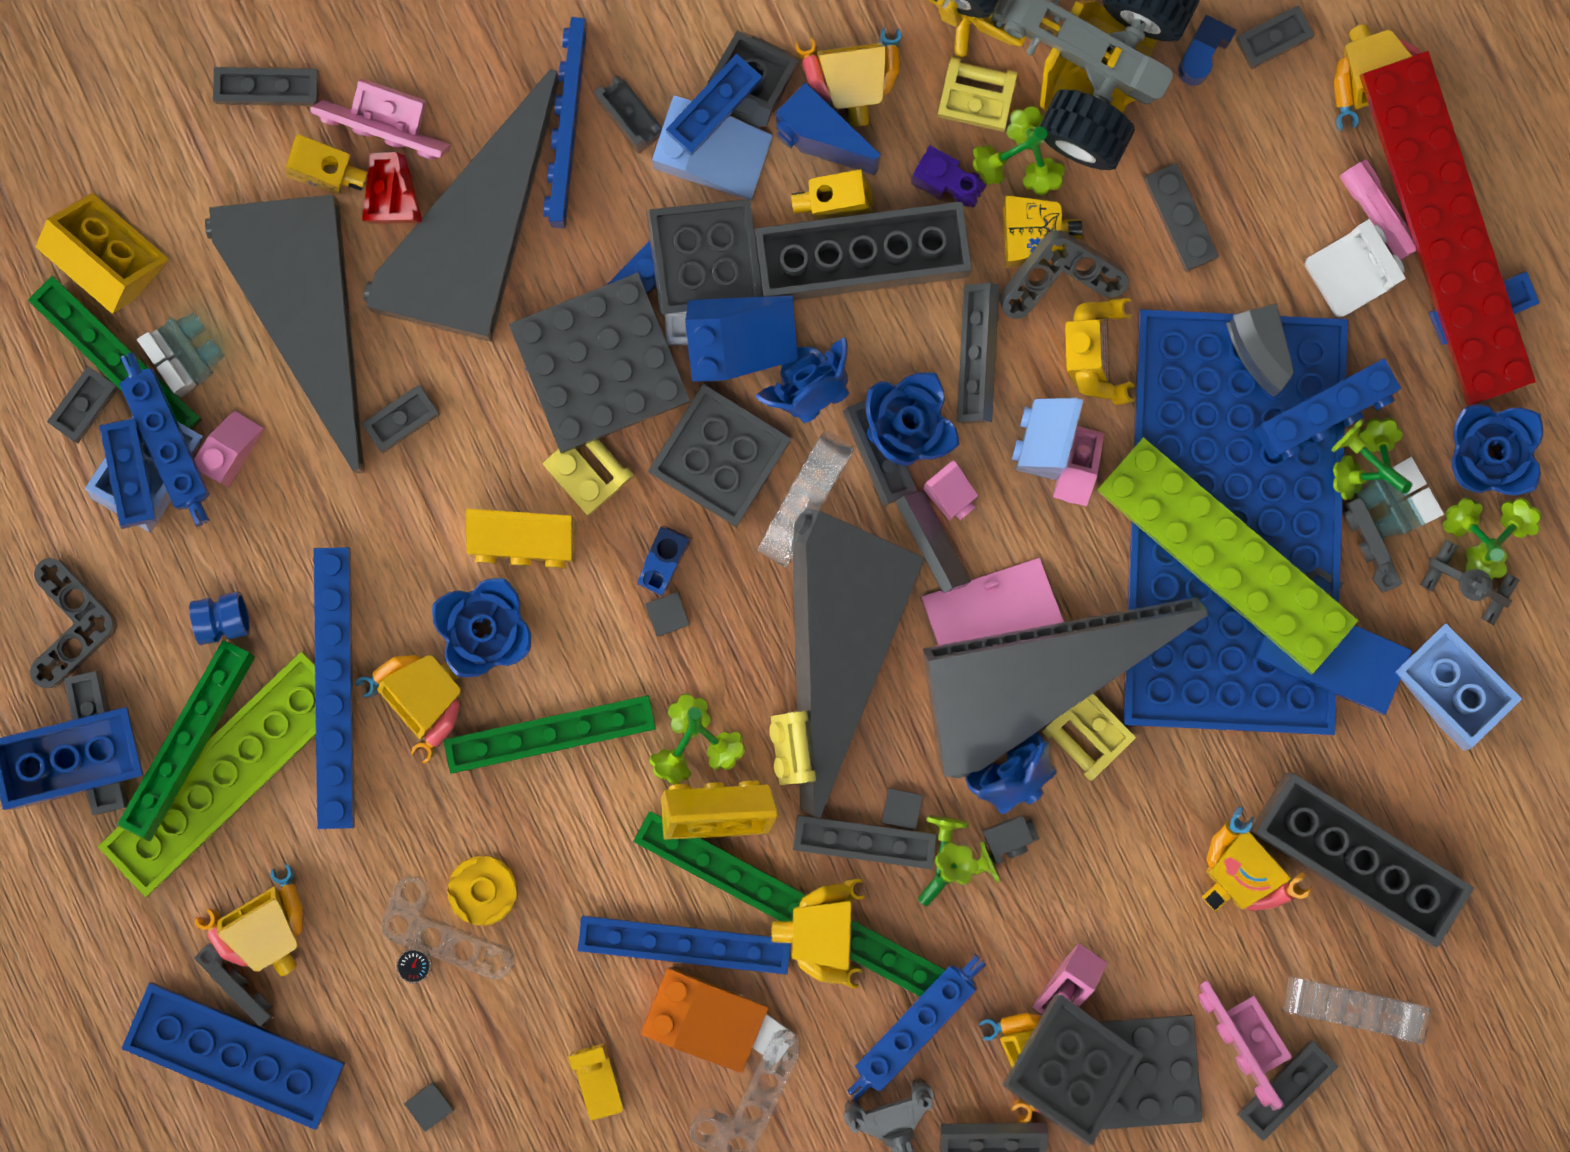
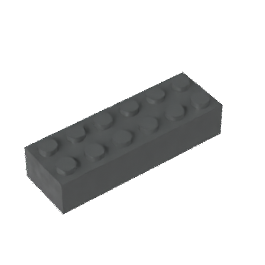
[755,202,972,300]
[1249,773,1474,948]

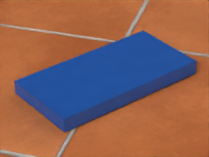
[1254,625,1412,715]

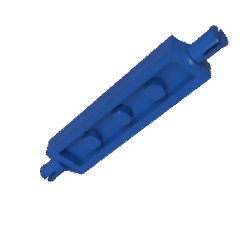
[119,352,210,527]
[847,954,987,1101]

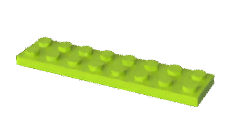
[1097,437,1359,674]
[97,651,316,897]

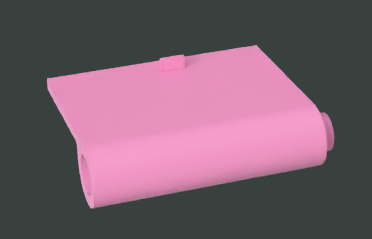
[921,558,1064,646]

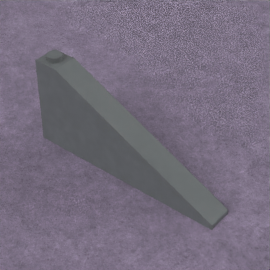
[364,69,559,342]
[205,195,364,474]
[792,508,924,818]
[923,597,1207,778]

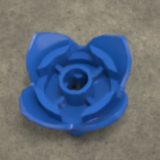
[755,337,849,423]
[866,372,960,466]
[1452,404,1543,496]
[432,578,531,677]
[965,732,1057,814]

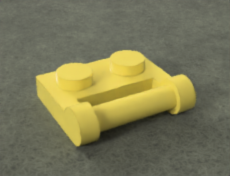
[937,57,1018,132]
[542,439,634,516]
[1041,694,1136,782]
[769,711,817,785]

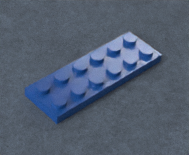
[121,982,345,1130]

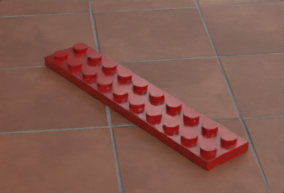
[1359,51,1536,405]

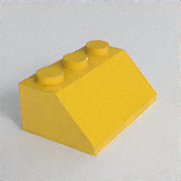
[35,192,169,314]
[465,508,577,569]
[661,780,777,840]

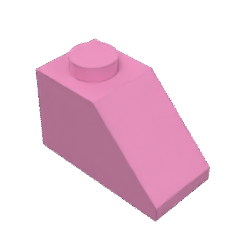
[194,410,265,488]
[1053,426,1104,506]
[923,460,978,521]
[1032,943,1108,1015]

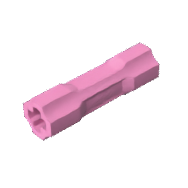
[1340,159,1416,260]

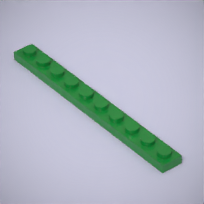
[633,811,945,997]

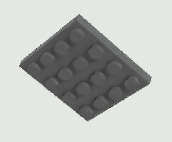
[509,273,690,454]

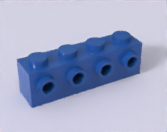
[1254,358,1402,460]

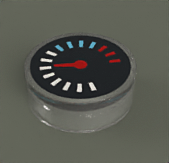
[396,948,433,984]

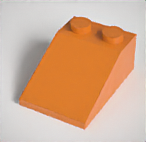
[641,967,769,1073]

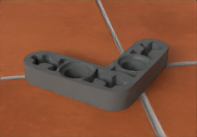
[999,230,1129,319]
[30,558,117,688]

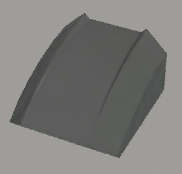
[708,30,799,127]
[1226,304,1294,397]

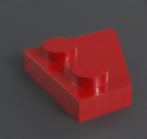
[362,152,422,224]

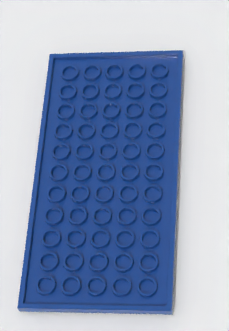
[1123,309,1348,735]

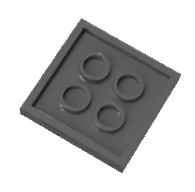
[646,199,763,315]
[648,384,792,528]
[1002,994,1143,1146]
[1098,1014,1203,1130]

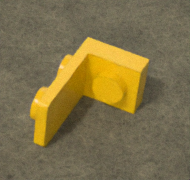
[568,1043,624,1121]

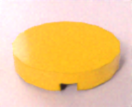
[447,856,518,926]

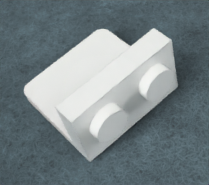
[1305,219,1406,318]

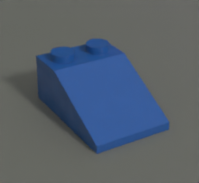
[776,82,881,175]
[685,295,798,382]

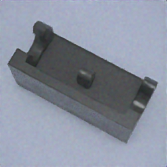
[594,76,662,154]

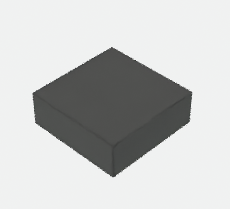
[645,592,690,637]
[881,788,923,830]
[404,1081,455,1132]

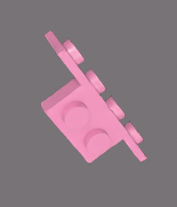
[310,78,451,159]
[1197,981,1292,1111]

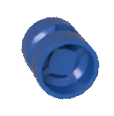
[189,591,250,645]

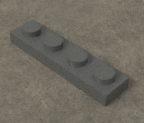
[957,282,999,424]
[64,671,129,815]
[793,815,937,869]

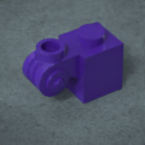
[911,145,986,207]

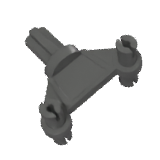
[1420,540,1520,625]
[844,1078,934,1152]

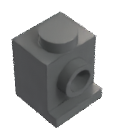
[982,815,1039,864]

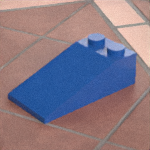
[0,707,144,810]

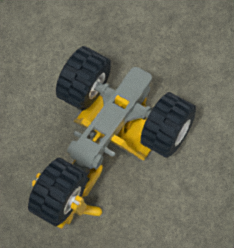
[927,0,1200,170]

